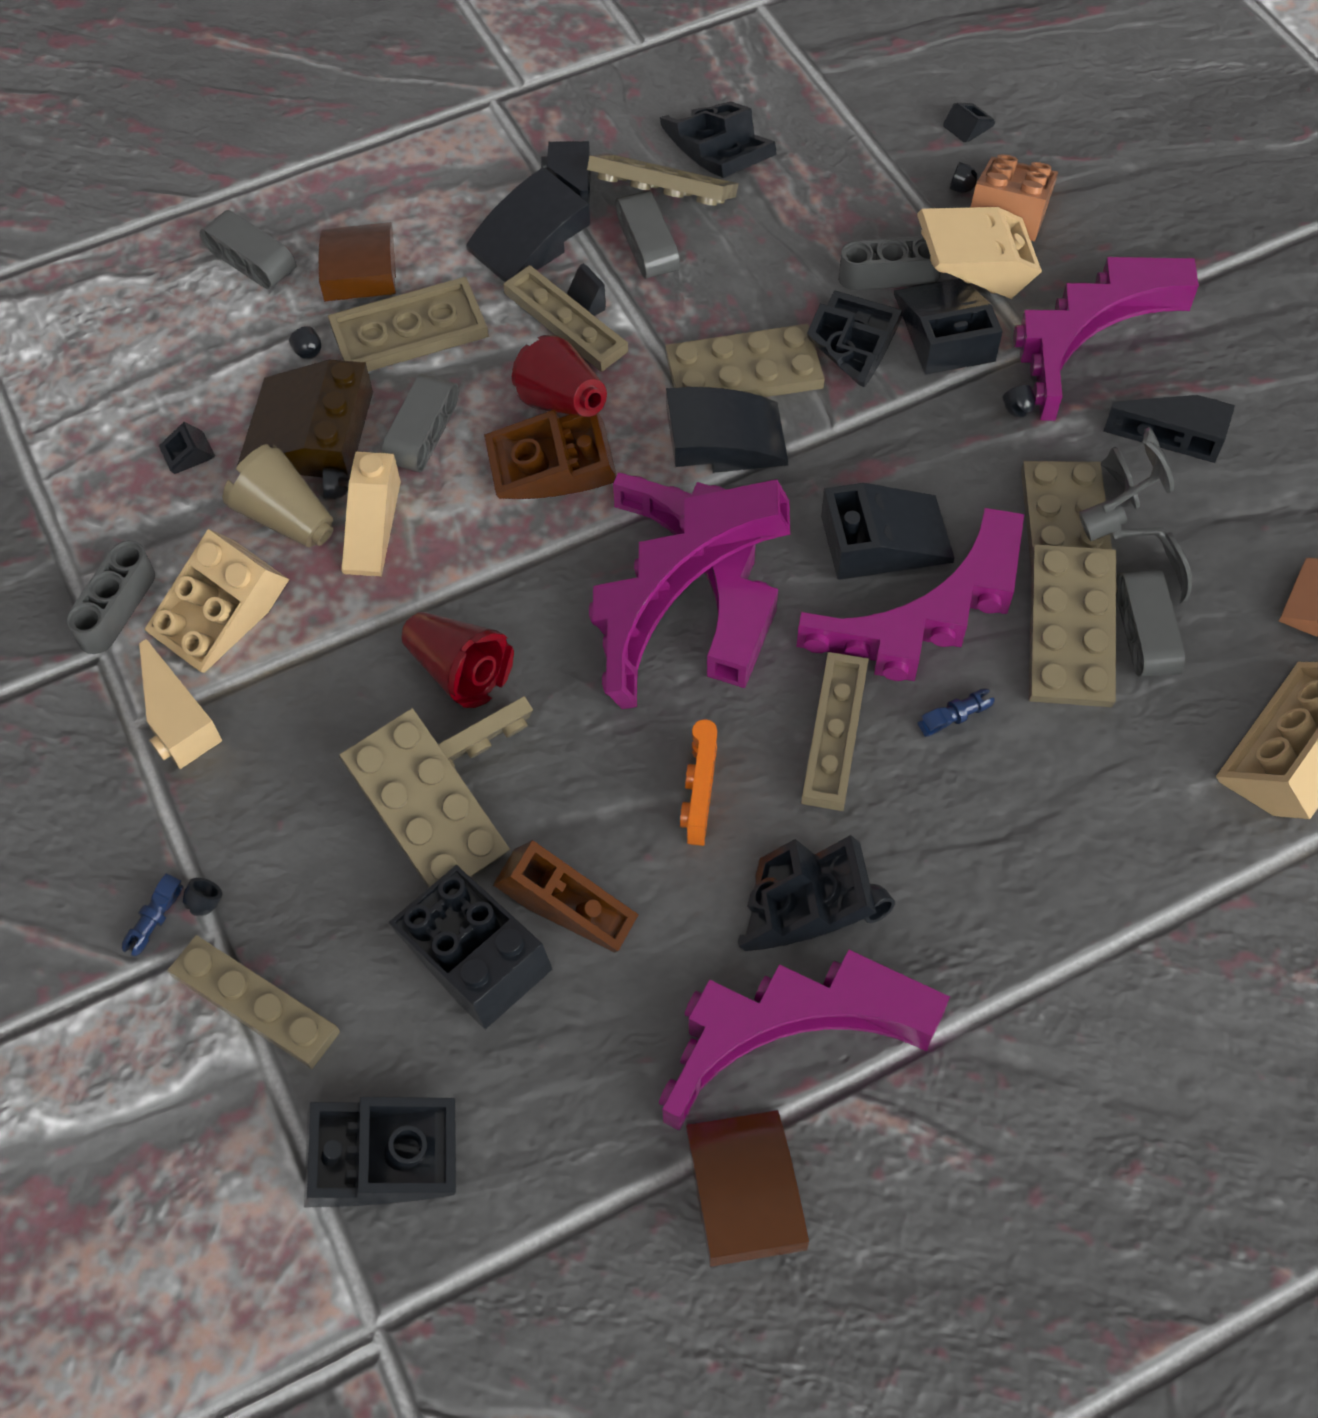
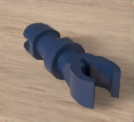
[917,688,995,737]
[122,873,184,956]

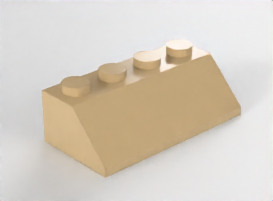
[1216,662,1318,819]

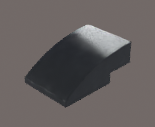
[466,167,590,282]
[666,387,788,473]
[304,1097,456,1208]

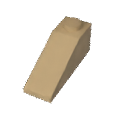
[342,452,401,577]
[139,639,222,769]

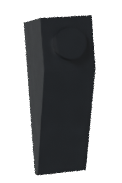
[1103,395,1235,463]

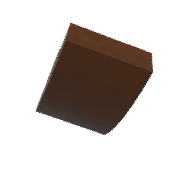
[319,222,396,302]
[484,410,617,499]
[686,1110,809,1267]

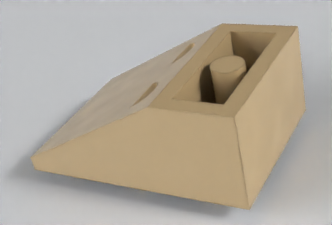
[917,207,1042,299]
[144,529,289,673]

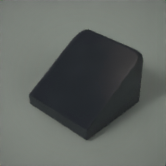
[943,103,995,142]
[567,263,606,316]
[159,422,215,474]

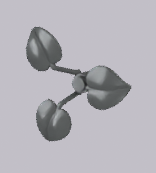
[1079,427,1192,603]

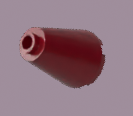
[511,335,607,417]
[402,612,514,708]

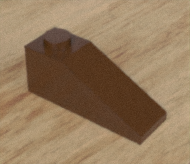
[493,840,639,953]

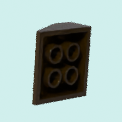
[237,359,373,479]

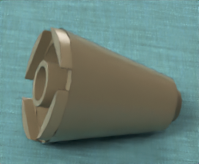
[222,444,334,547]

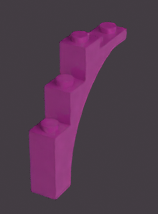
[1013,257,1199,421]
[613,472,778,688]
[589,479,790,709]
[796,508,1024,682]
[659,949,950,1131]

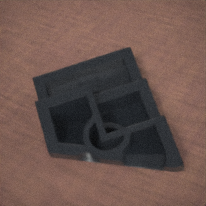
[660,102,777,178]
[807,290,902,387]
[738,835,876,951]

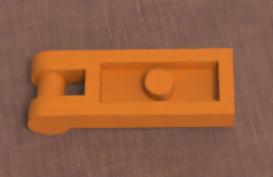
[680,719,717,846]

